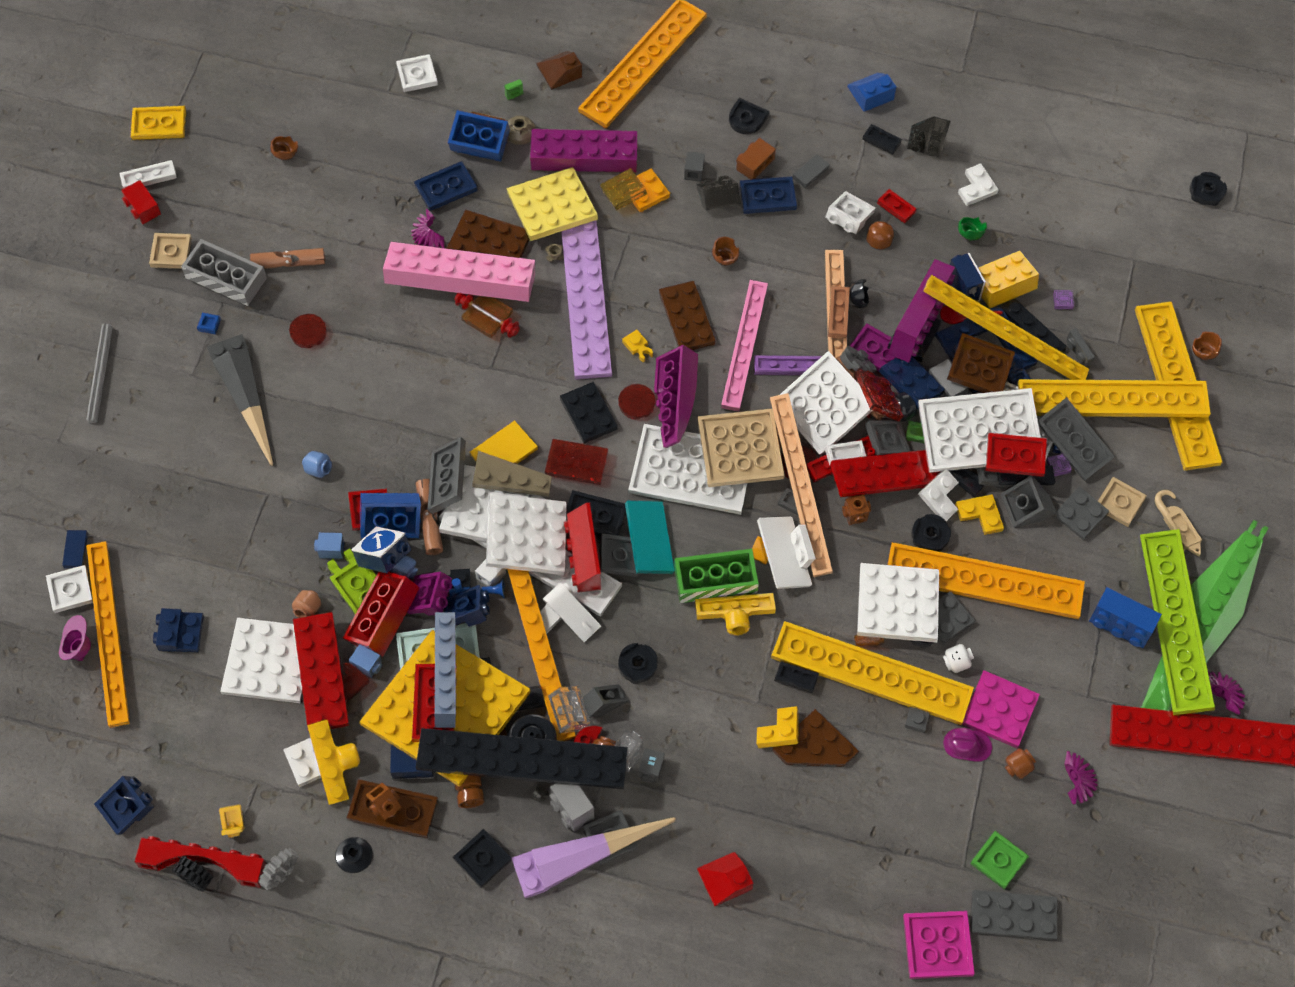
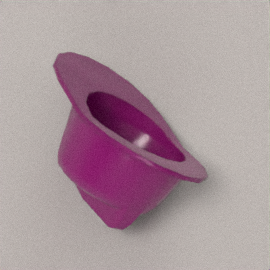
[59,615,91,661]
[943,728,992,762]

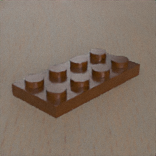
[659,281,715,350]
[347,779,438,838]

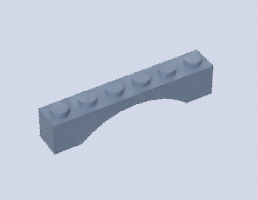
[435,612,456,728]

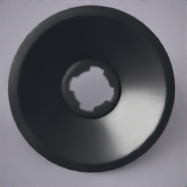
[335,837,373,873]

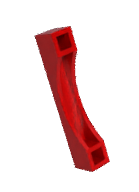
[134,836,267,888]

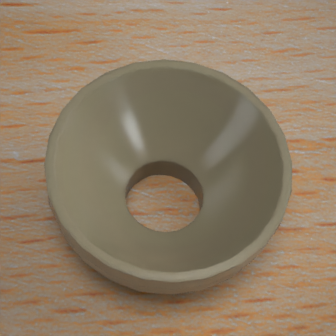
[508,115,536,145]

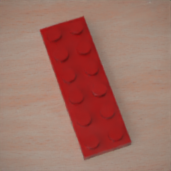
[830,450,941,498]
[293,612,349,732]

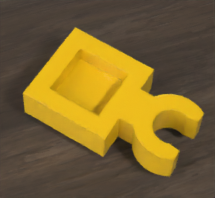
[622,330,653,362]

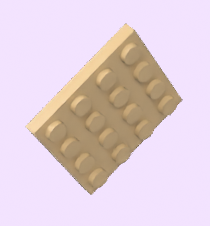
[698,409,784,487]

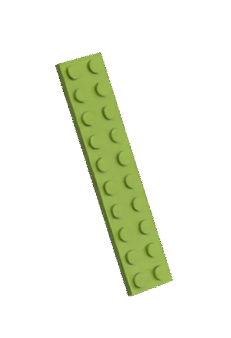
[1140,529,1215,715]

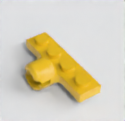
[695,593,776,636]
[307,720,360,805]

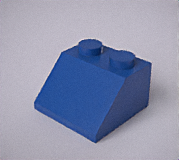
[847,73,896,112]

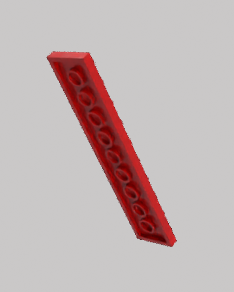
[1110,705,1295,767]

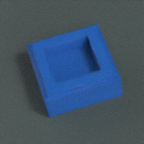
[197,313,221,335]

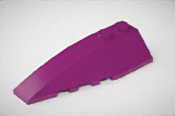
[654,345,698,448]

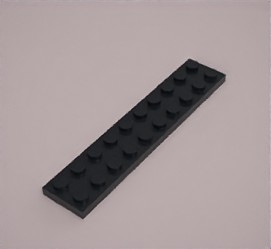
[416,728,628,790]

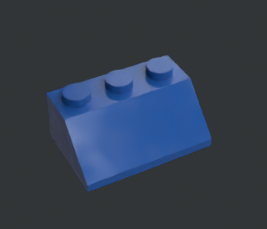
[360,493,421,538]

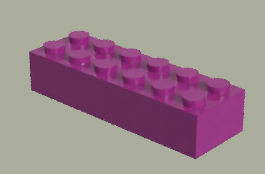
[530,129,637,172]
[888,259,956,363]

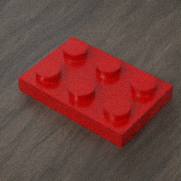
[985,433,1047,477]

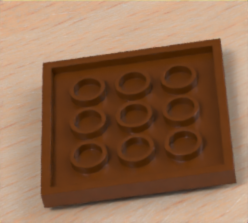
[446,209,530,258]

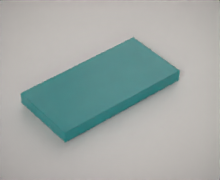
[625,500,675,574]

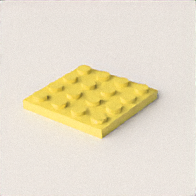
[507,167,598,241]

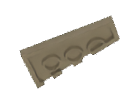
[472,451,552,497]

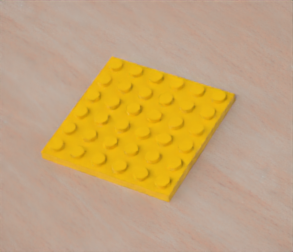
[360,630,531,787]

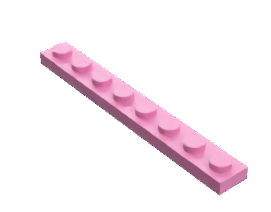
[721,280,768,412]

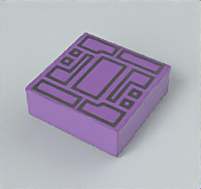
[1053,290,1074,309]
[1046,454,1071,476]

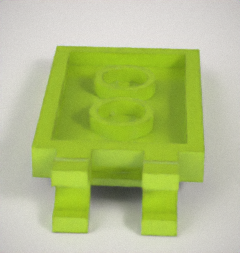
[327,548,376,614]

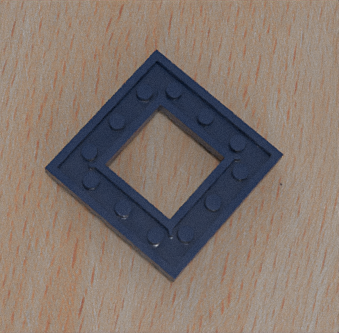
[935,305,1038,394]

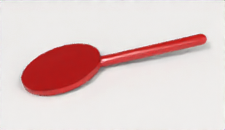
[940,305,1003,324]

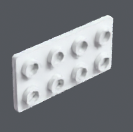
[757,517,816,589]

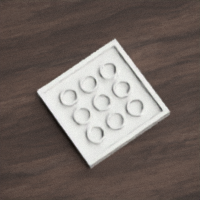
[780,351,878,456]
[439,465,530,542]
[486,493,566,575]
[857,563,939,642]
[220,618,303,704]

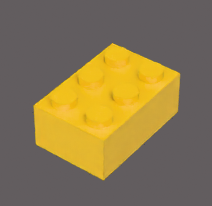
[978,251,1039,308]

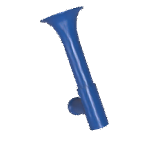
[450,578,505,599]

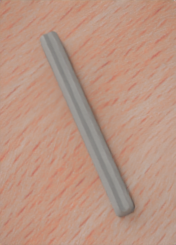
[86,323,113,423]

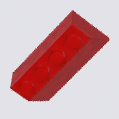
[564,503,601,593]
[343,571,420,657]

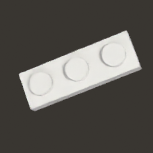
[119,160,177,189]

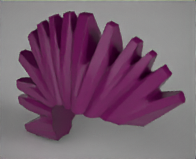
[411,209,445,249]
[1208,671,1245,715]
[1064,751,1098,805]

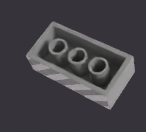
[181,239,267,306]

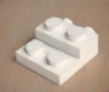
[826,191,876,234]

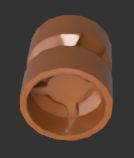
[455,775,484,808]

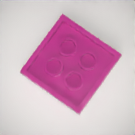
[962,670,1040,748]
[903,911,974,979]

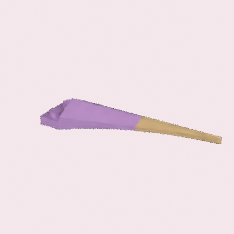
[512,817,676,899]

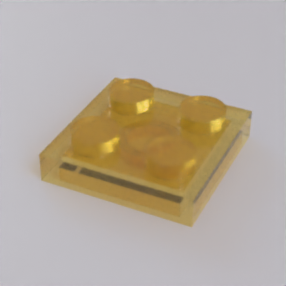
[600,168,647,211]

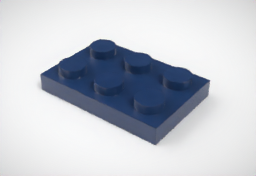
[414,161,478,211]
[739,176,797,214]
[879,356,945,410]

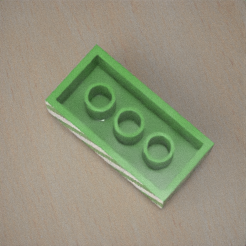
[674,549,759,603]

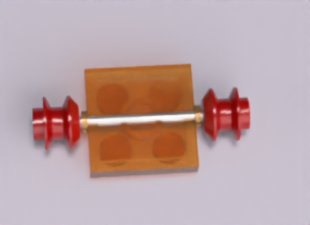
[454,293,520,338]

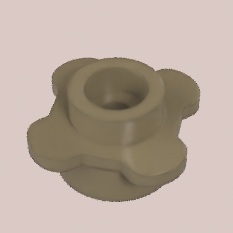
[545,244,564,262]

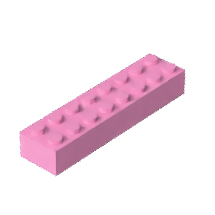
[383,242,535,302]

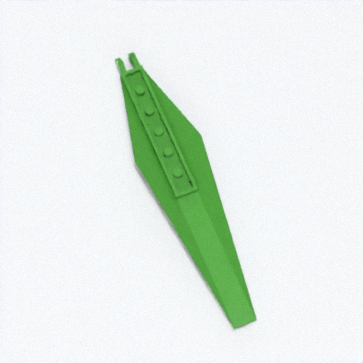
[1141,520,1268,711]

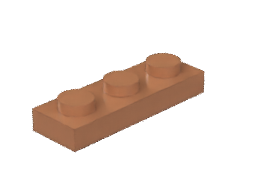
[828,286,850,338]

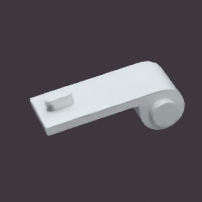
[543,583,601,642]

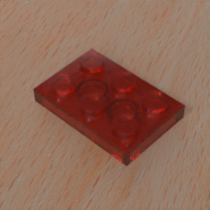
[854,368,903,421]
[545,439,608,485]

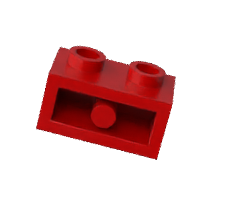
[121,180,161,225]

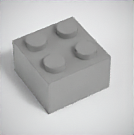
[549,783,594,833]

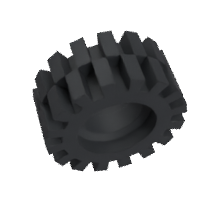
[172,856,213,892]

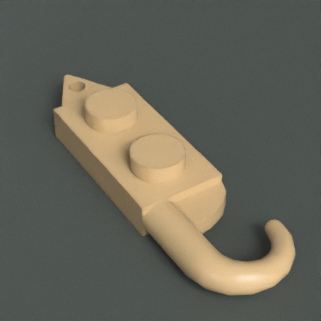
[1155,490,1202,556]

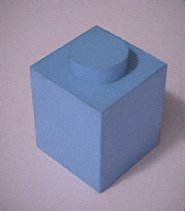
[314,532,345,559]
[349,644,382,678]

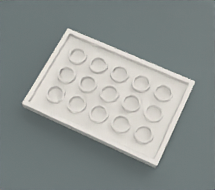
[918,388,1041,473]
[628,424,748,515]

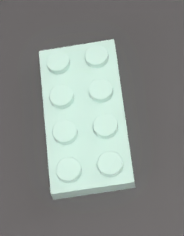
[396,623,480,670]

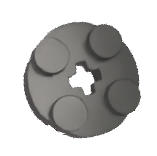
[840,346,876,379]

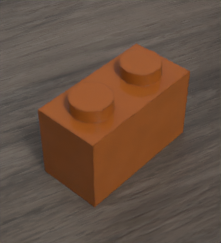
[736,138,776,180]

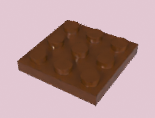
[947,333,1015,393]

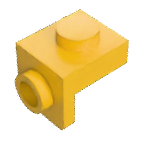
[219,804,245,838]

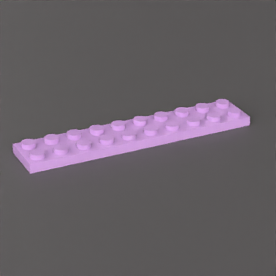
[561,220,612,380]

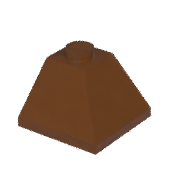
[536,51,582,90]

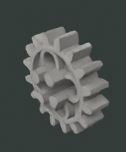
[259,848,298,890]

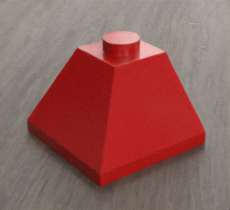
[697,852,754,907]

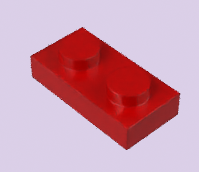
[877,189,917,224]

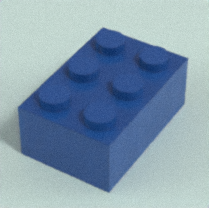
[448,110,510,162]
[1089,587,1162,648]

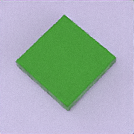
[970,831,1029,889]

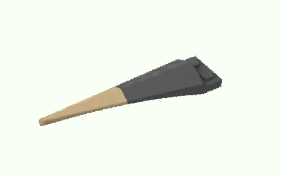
[207,334,273,466]

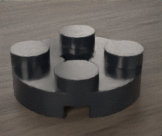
[1190,172,1227,206]
[911,514,951,552]
[618,643,658,684]

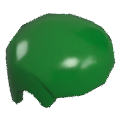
[958,217,987,241]

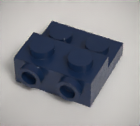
[444,585,490,627]
[153,608,204,653]
[94,776,154,835]

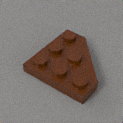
[772,709,859,767]

